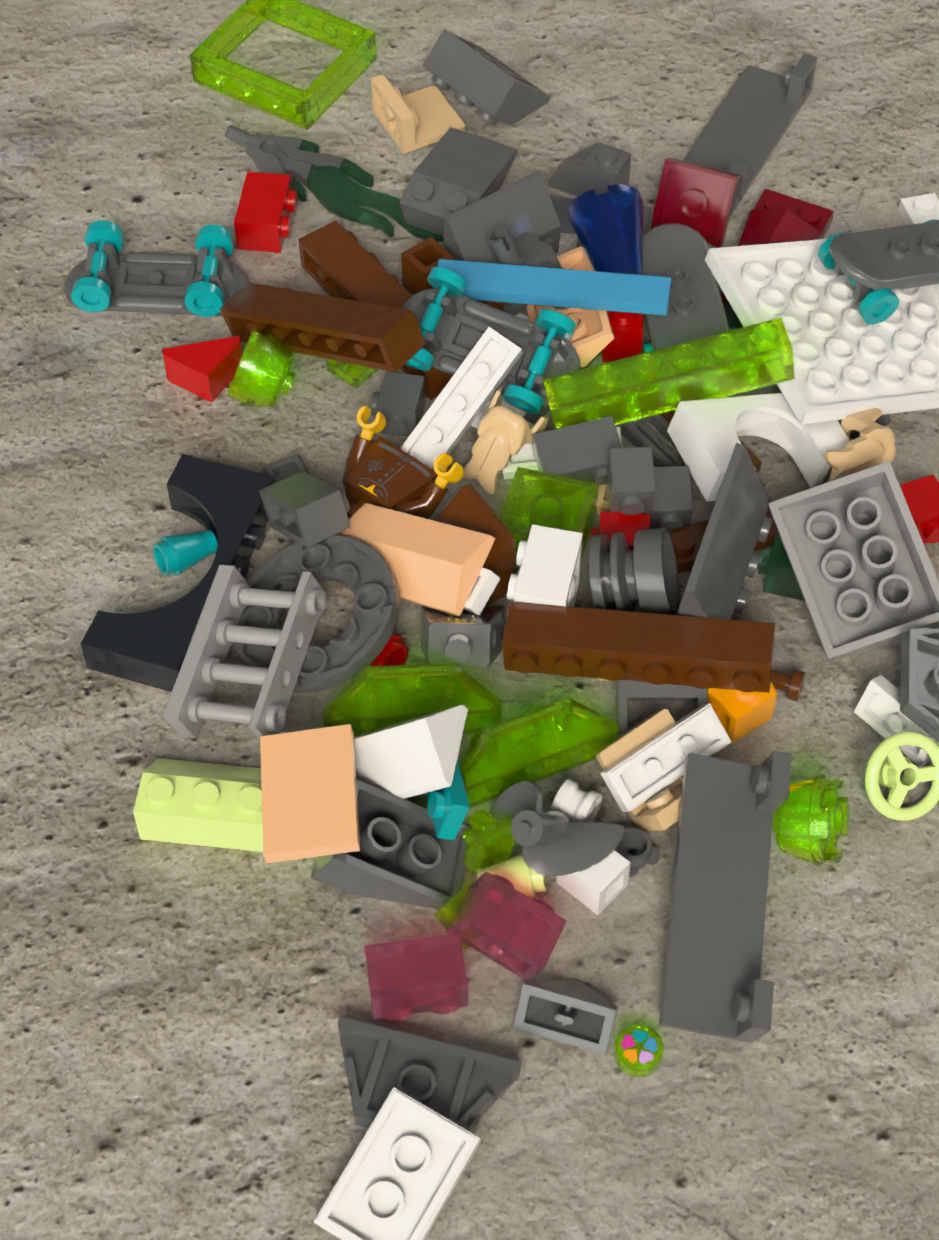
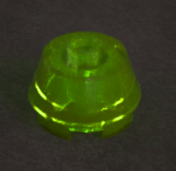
[227,330,295,408]
[772,774,849,867]

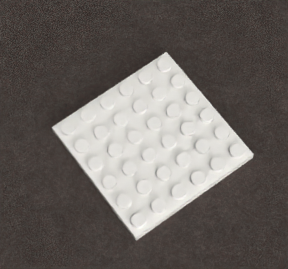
[705,239,939,424]

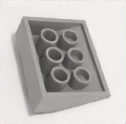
[768,461,939,661]

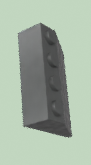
[677,443,773,620]

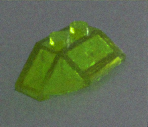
[323,663,502,737]
[459,697,619,809]

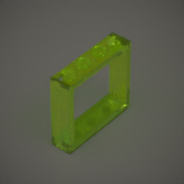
[190,0,377,130]

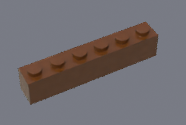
[298,220,453,400]
[220,283,426,372]
[502,602,775,693]

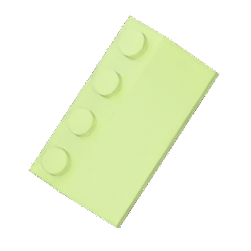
[133,758,263,852]

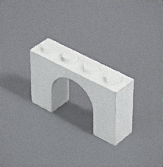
[667,393,850,502]

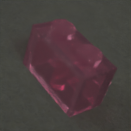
[446,871,567,981]
[364,933,468,1021]

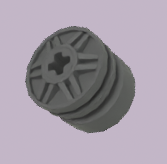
[588,527,679,615]

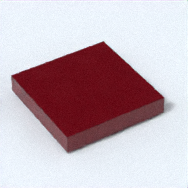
[650,157,739,248]

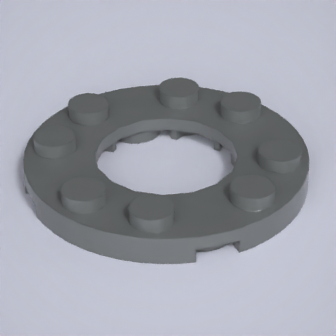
[235,535,400,693]

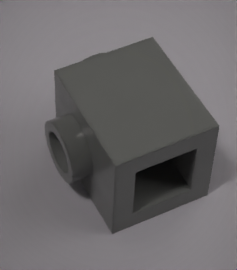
[371,371,426,437]

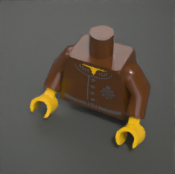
[342,406,464,519]

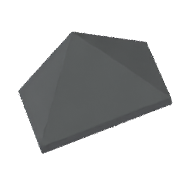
[513,980,618,1055]

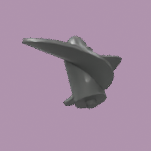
[490,781,626,877]

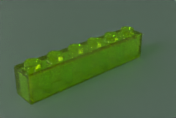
[543,318,795,429]

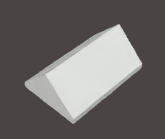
[354,705,468,799]

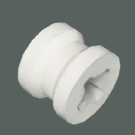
[550,779,602,822]

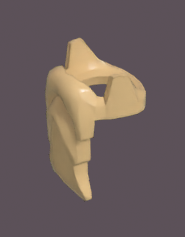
[463,388,549,494]
[825,408,896,482]

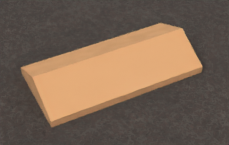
[526,243,614,367]
[336,503,495,617]

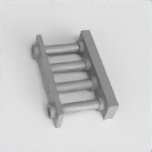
[163,565,327,740]

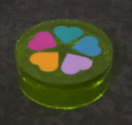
[614,1025,664,1077]

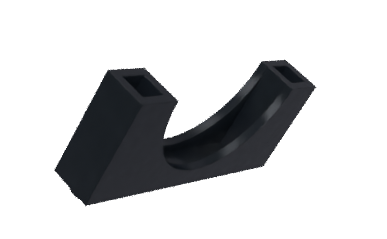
[81,454,275,692]

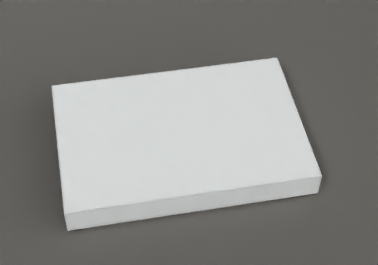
[314,1087,481,1240]

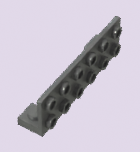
[683,53,817,217]
[659,751,791,1043]

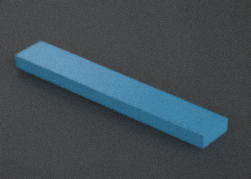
[433,259,671,316]

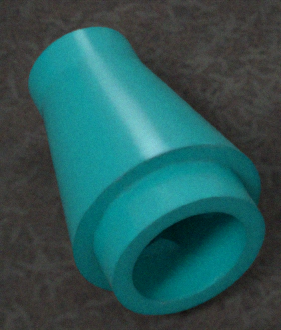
[153,530,217,576]

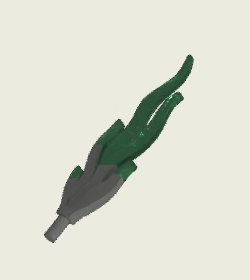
[225,125,443,243]

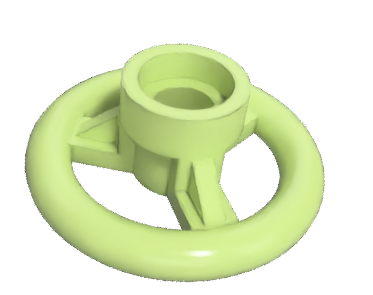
[865,731,939,821]

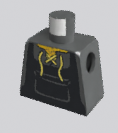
[421,606,504,667]

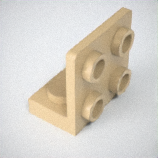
[370,74,465,154]
[596,709,684,832]

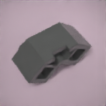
[607,447,693,531]

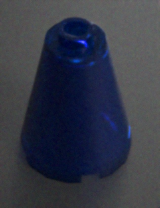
[568,184,644,275]

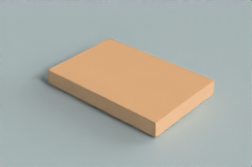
[260,724,360,863]

